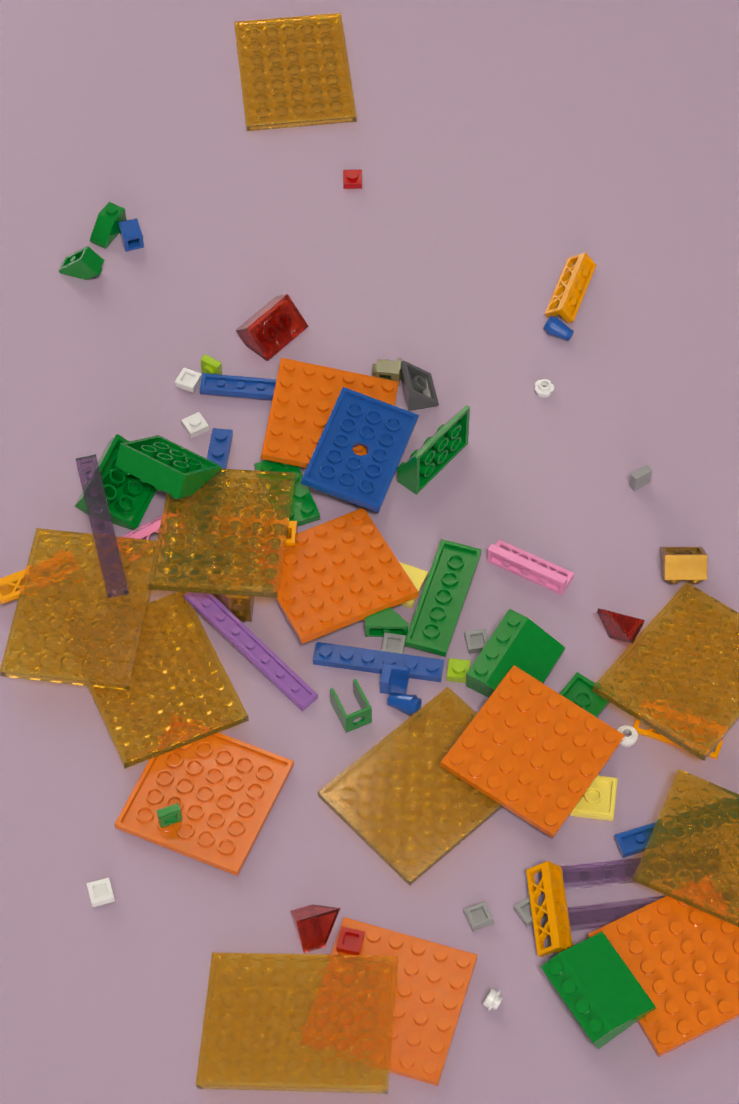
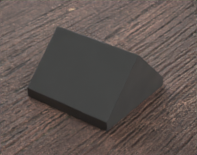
[400,360,439,411]

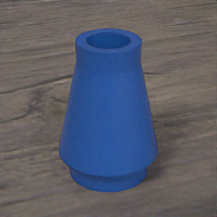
[543,316,574,341]
[387,693,422,716]

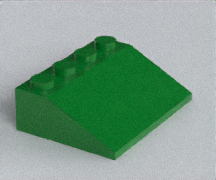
[397,405,470,495]
[75,434,156,530]
[115,435,222,499]
[466,609,565,698]
[540,931,657,1049]

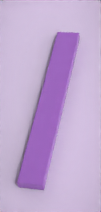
[184,583,318,712]

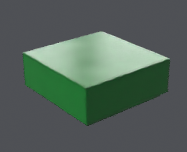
[156,803,182,827]

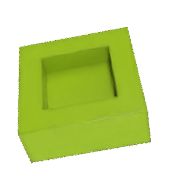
[201,354,222,375]
[447,658,471,683]

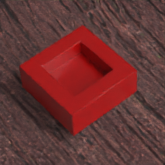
[343,169,362,189]
[336,927,365,956]

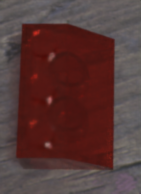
[236,294,308,361]

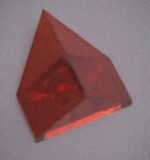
[597,608,645,643]
[290,904,340,953]

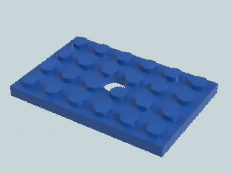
[301,387,419,513]

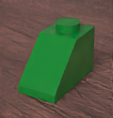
[90,202,126,249]
[58,246,105,280]
[365,607,408,637]

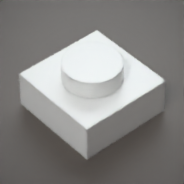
[175,368,202,393]
[181,412,209,439]
[87,878,115,907]

